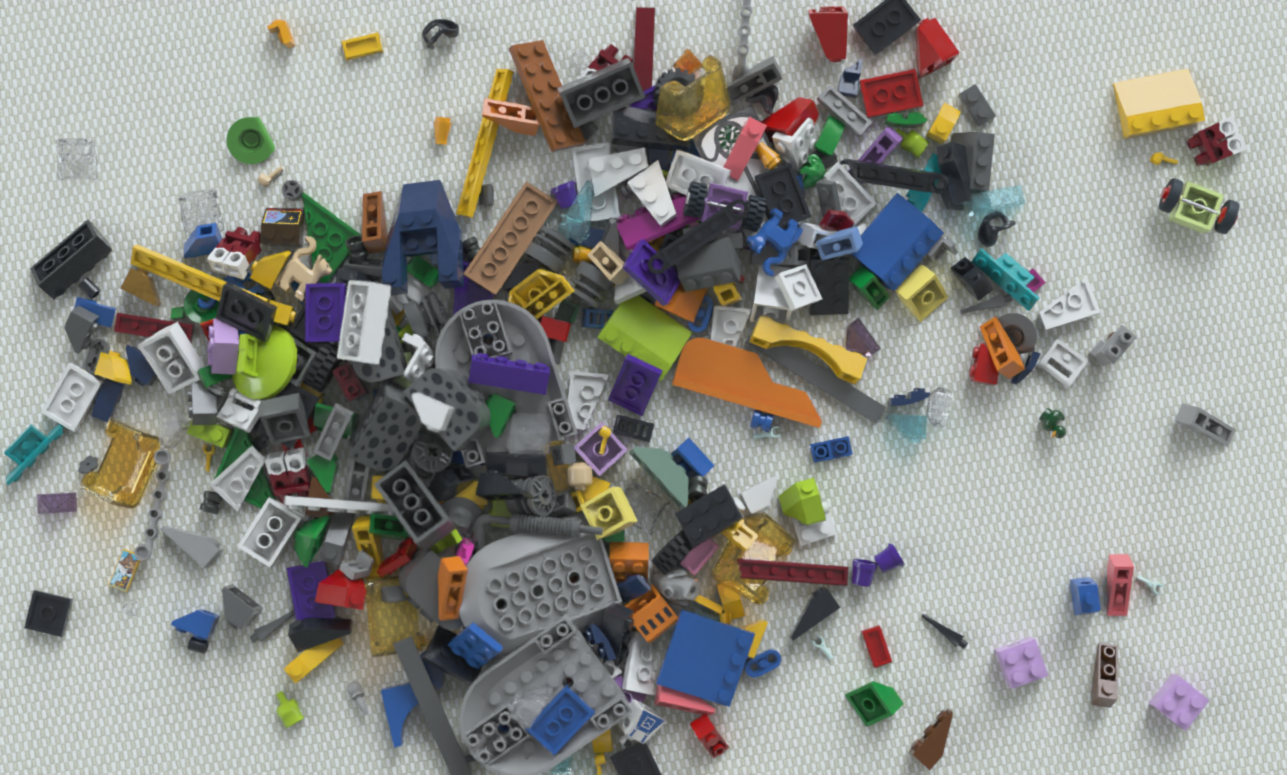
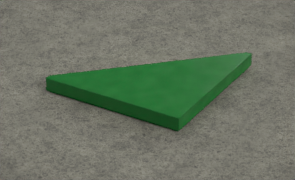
[302,192,362,283]
[214,427,276,509]

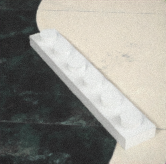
[284,496,396,516]

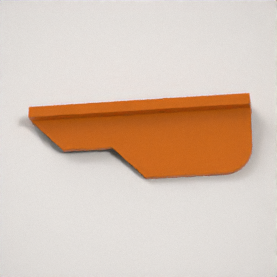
[672,338,822,428]

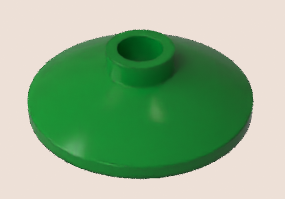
[184,290,220,324]

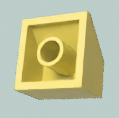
[895,264,949,322]
[580,487,638,540]

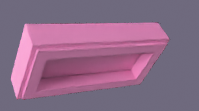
[680,539,720,576]

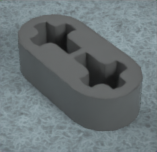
[85,339,110,374]

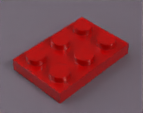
[859,69,924,118]

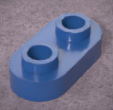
[688,295,714,333]
[744,649,781,678]

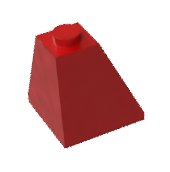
[808,6,848,62]
[915,18,960,79]
[761,97,819,143]
[315,568,366,610]

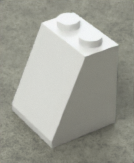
[750,265,792,324]

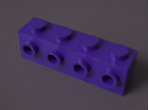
[468,353,550,395]

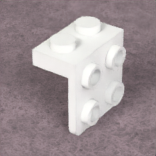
[772,118,817,170]
[402,333,435,384]

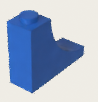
[381,682,434,748]

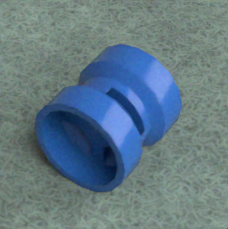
[750,409,774,433]

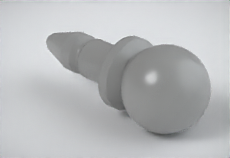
[347,681,368,715]

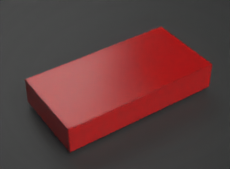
[861,625,892,668]

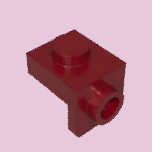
[819,209,854,232]

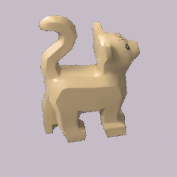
[274,236,332,303]

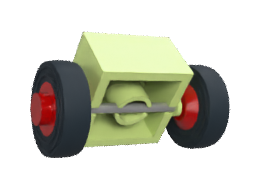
[1159,178,1239,235]

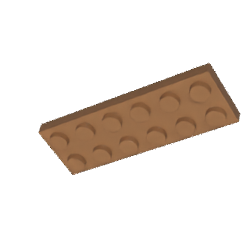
[464,182,558,296]

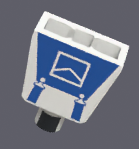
[618,699,666,747]

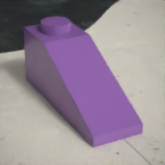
[848,125,903,184]

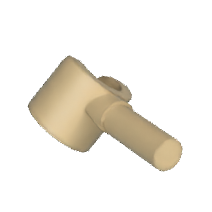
[257,166,283,187]

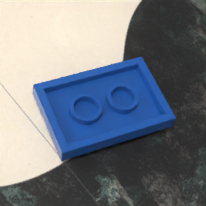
[448,622,503,669]
[526,685,595,755]

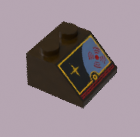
[260,208,304,247]

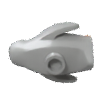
[652,569,700,606]

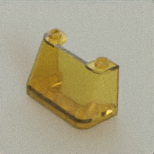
[655,55,731,140]
[79,417,165,509]
[711,513,796,604]
[365,575,426,657]

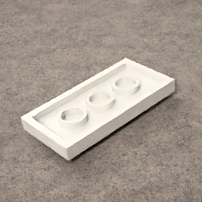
[571,142,620,223]

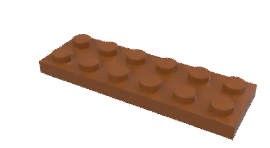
[509,40,586,152]

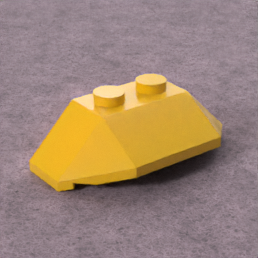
[508,269,574,319]

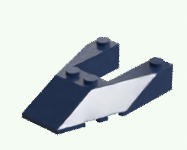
[382,180,464,296]

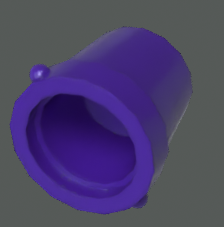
[550,180,579,209]
[874,543,905,574]
[852,559,877,587]

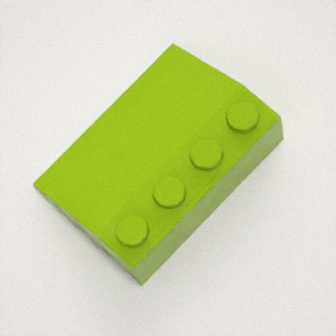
[597,295,692,381]

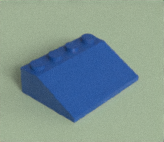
[850,193,944,291]

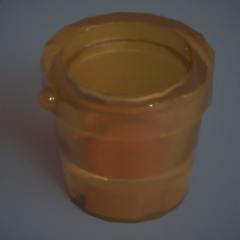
[672,48,704,75]

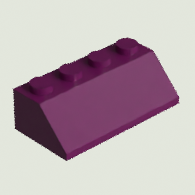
[615,191,699,250]

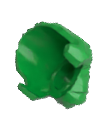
[800,154,825,189]

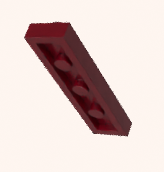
[114,313,195,343]

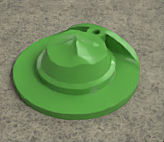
[226,117,275,164]

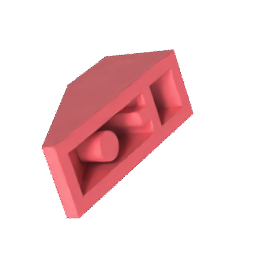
[723,117,767,181]
[1107,554,1134,616]
[654,684,715,716]

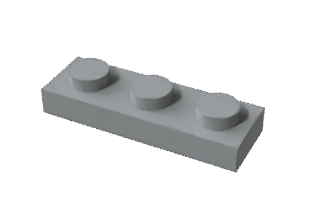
[816,84,872,137]
[313,403,354,461]

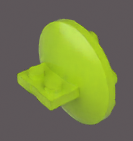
[232,325,297,400]

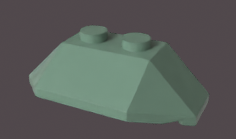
[629,447,688,510]

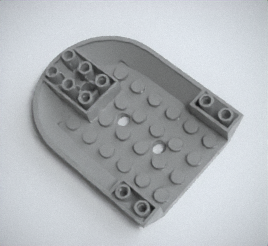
[435,300,578,468]
[459,511,622,655]
[460,616,633,775]

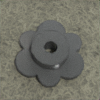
[78,455,98,474]

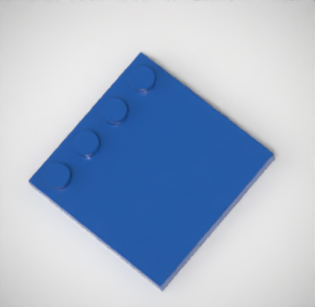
[656,609,755,707]

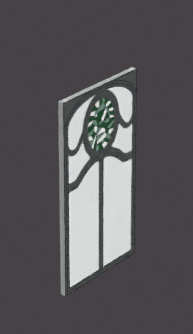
[691,105,788,247]

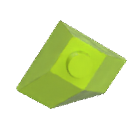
[778,478,826,526]

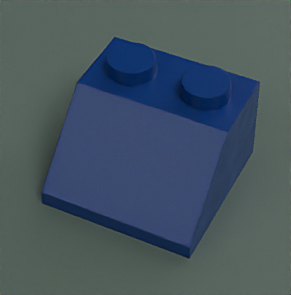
[671,438,715,490]

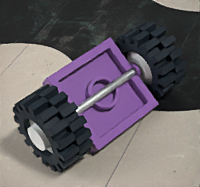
[683,181,766,232]

